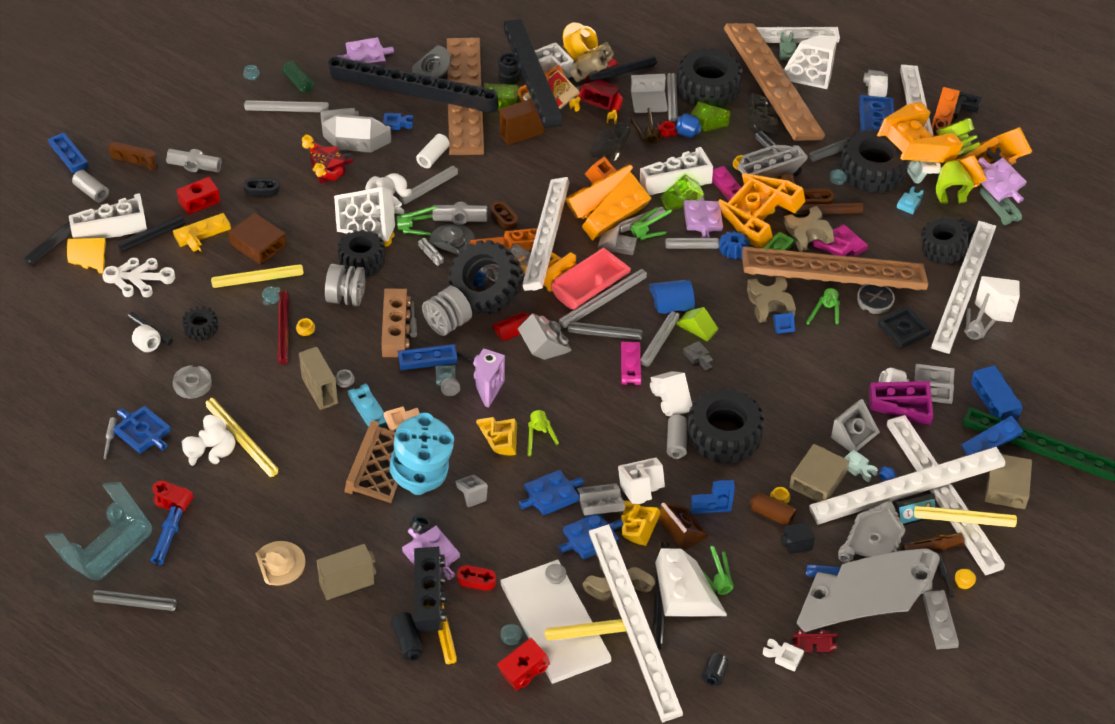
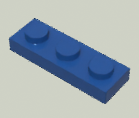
[48,132,89,173]
[398,344,457,370]
[961,416,1023,456]

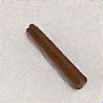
[794,203,864,215]

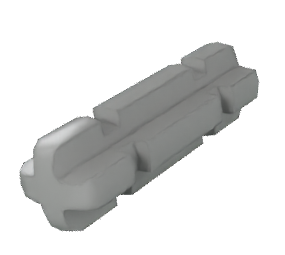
[418,238,444,266]

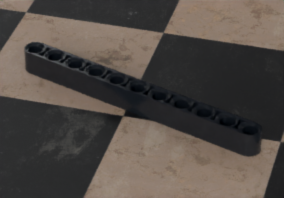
[504,19,562,128]
[328,57,499,112]

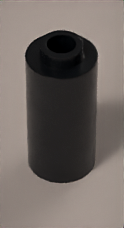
[391,612,424,661]

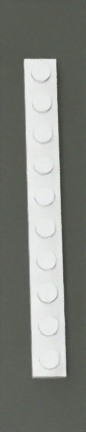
[900,65,941,174]
[522,177,570,291]
[931,221,996,354]
[887,415,1005,576]
[809,447,1005,525]
[589,524,683,723]

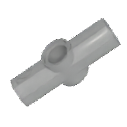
[166,149,222,172]
[432,202,488,225]

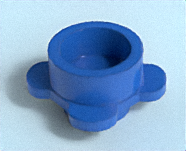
[473,270,486,287]

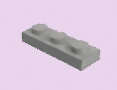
[922,590,959,650]

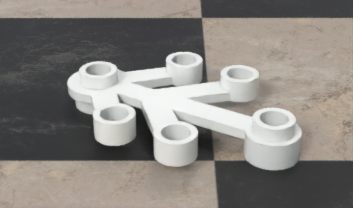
[103,258,175,297]

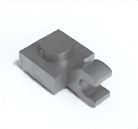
[683,341,713,371]

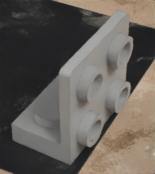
[630,74,668,113]

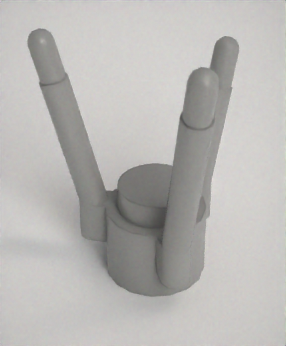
[964,293,995,340]

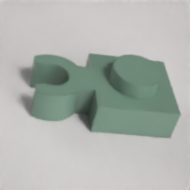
[779,32,796,60]

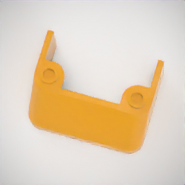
[955,127,1032,188]

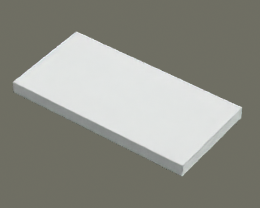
[501,560,611,684]

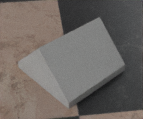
[831,399,880,452]

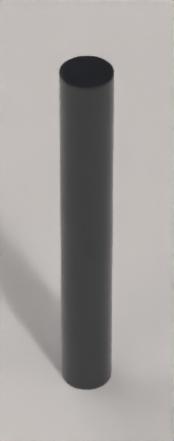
[128,312,173,345]

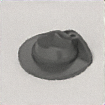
[412,45,451,78]
[430,224,475,255]

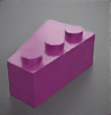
[868,381,933,426]

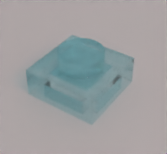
[436,365,456,386]

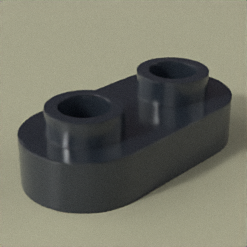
[243,178,279,196]

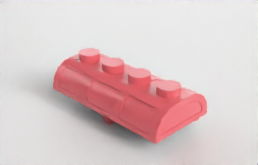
[551,248,631,310]

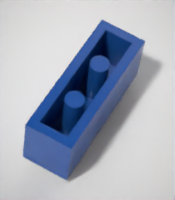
[971,365,1023,420]

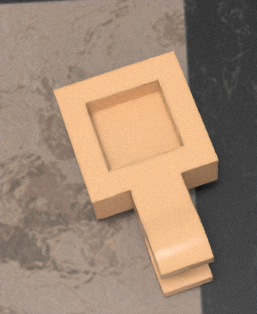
[384,406,420,431]

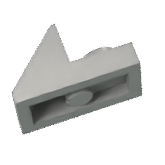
[598,225,637,255]
[455,475,488,507]

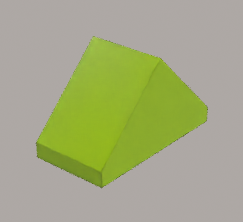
[676,307,718,342]

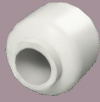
[132,325,161,352]
[879,368,909,382]

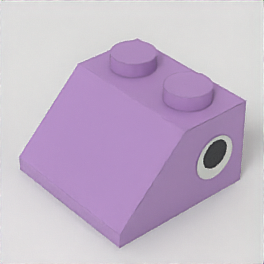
[474,348,505,408]

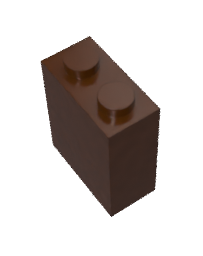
[500,99,544,145]
[228,213,287,265]

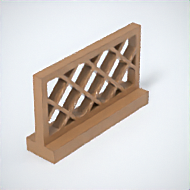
[344,420,399,503]

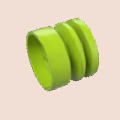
[936,118,981,157]

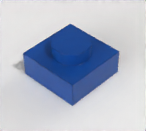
[773,312,795,334]

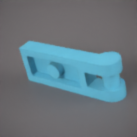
[348,383,388,428]

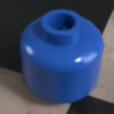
[675,113,702,138]

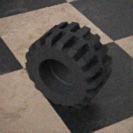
[921,217,968,264]
[338,230,385,277]

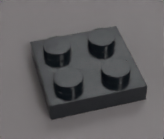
[878,306,931,349]

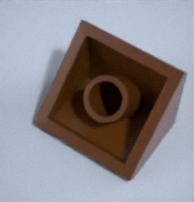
[659,502,709,550]

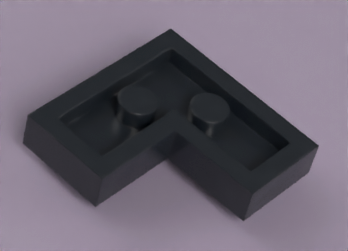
[953,92,982,119]

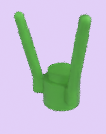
[397,206,437,236]
[630,207,672,241]
[806,288,840,324]
[702,546,734,595]

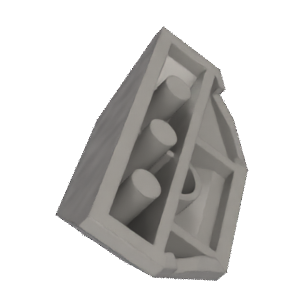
[322,114,391,152]
[738,145,808,179]

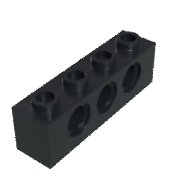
[414,546,446,632]

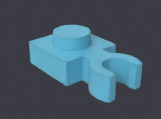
[897,186,923,214]

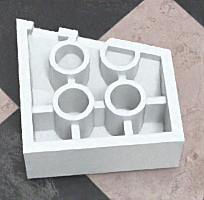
[784,35,837,89]
[334,187,395,241]
[655,549,727,616]

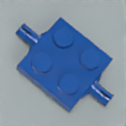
[114,406,171,454]
[519,470,584,516]
[558,514,623,560]

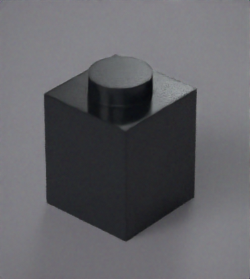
[781,522,815,554]

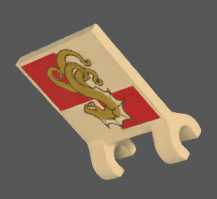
[522,70,580,109]

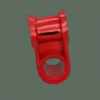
[152,481,194,513]

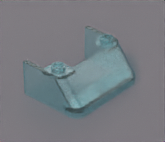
[45,482,152,580]

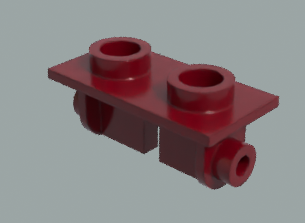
[791,630,837,653]

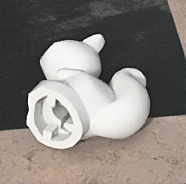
[365,173,412,214]
[181,415,235,466]

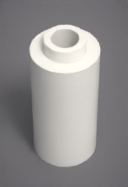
[416,134,450,168]

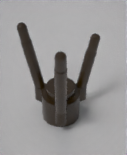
[631,108,661,144]

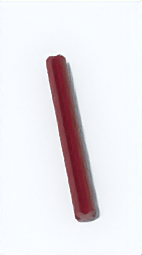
[277,290,289,364]

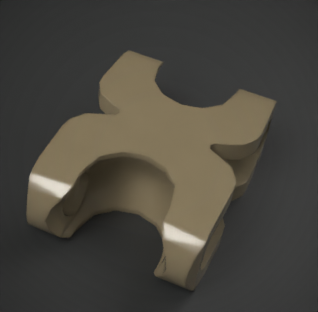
[570,42,614,82]
[783,206,834,252]
[747,276,796,323]
[583,561,655,609]

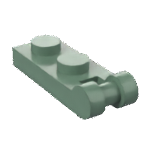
[980,187,1022,225]

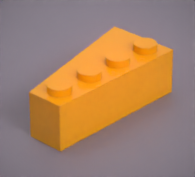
[582,172,652,241]

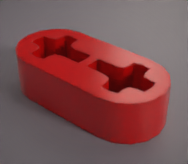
[457,565,496,591]

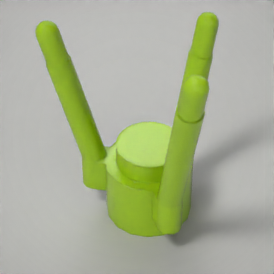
[528,410,559,456]

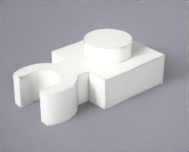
[763,639,804,672]

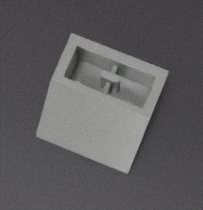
[518,313,572,360]

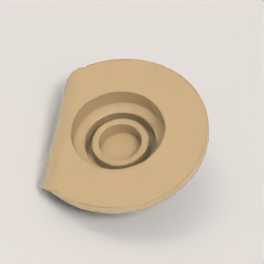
[255,541,306,586]

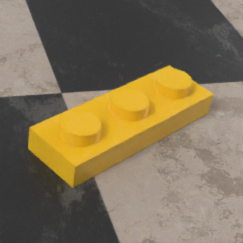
[173,213,231,247]

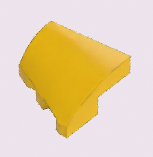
[67,238,106,273]
[476,417,517,455]
[621,500,660,546]

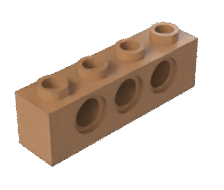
[381,289,411,357]

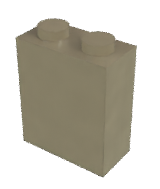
[299,347,338,410]
[789,444,849,502]
[985,454,1032,509]
[317,544,376,600]

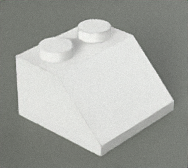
[975,276,1019,322]

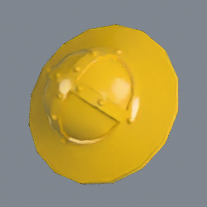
[563,22,598,62]

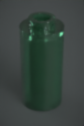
[282,61,314,93]

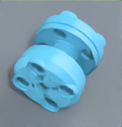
[389,413,454,495]

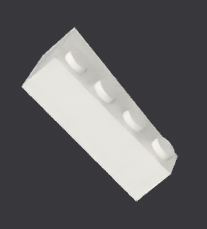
[640,147,713,195]
[69,193,147,239]

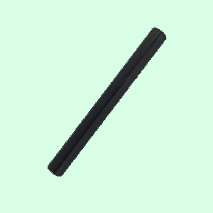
[652,541,669,650]

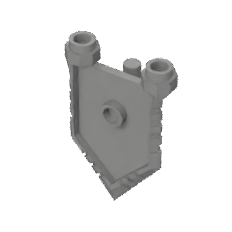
[838,500,905,563]

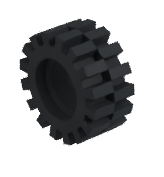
[182,306,218,341]

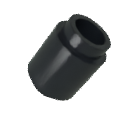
[702,653,728,686]

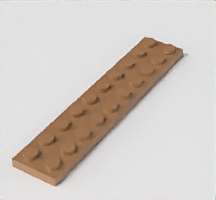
[724,23,825,141]
[447,37,484,155]
[742,247,928,290]

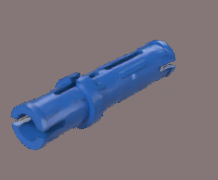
[151,507,183,565]

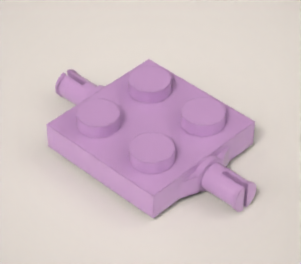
[337,37,394,66]
[978,157,1027,203]
[683,193,723,238]
[402,526,460,580]

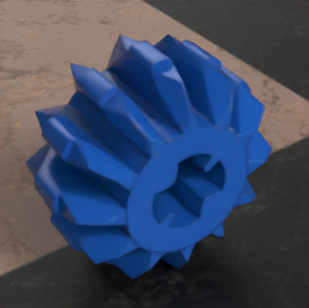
[719,230,750,260]

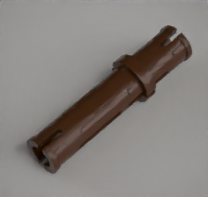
[901,532,965,551]

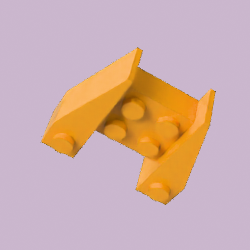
[877,102,963,163]
[718,173,806,248]

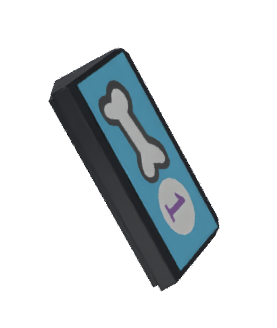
[895,494,936,526]

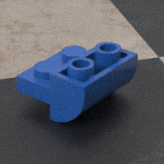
[649,280,695,314]

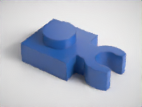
[383,113,413,130]

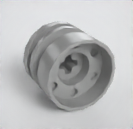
[325,264,365,306]
[422,286,472,336]

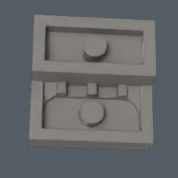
[914,364,955,404]
[577,483,625,515]

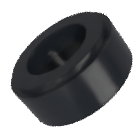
[410,515,432,533]

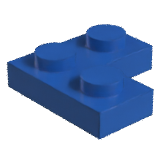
[690,480,735,514]

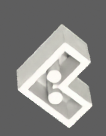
[535,42,574,78]
[650,371,692,417]
[618,458,665,504]

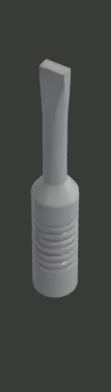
[409,301,417,337]
[104,417,118,459]

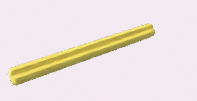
[206,398,279,477]

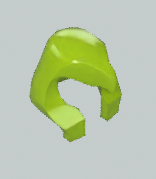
[936,160,974,204]

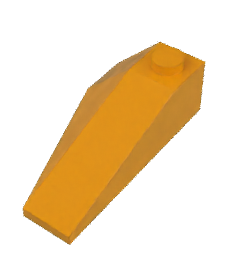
[565,165,633,219]

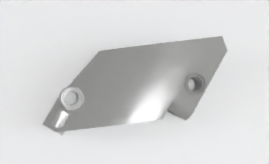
[797,549,940,632]

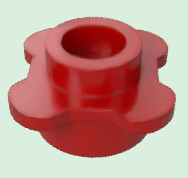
[658,121,677,137]

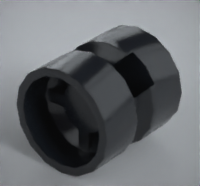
[498,53,520,85]

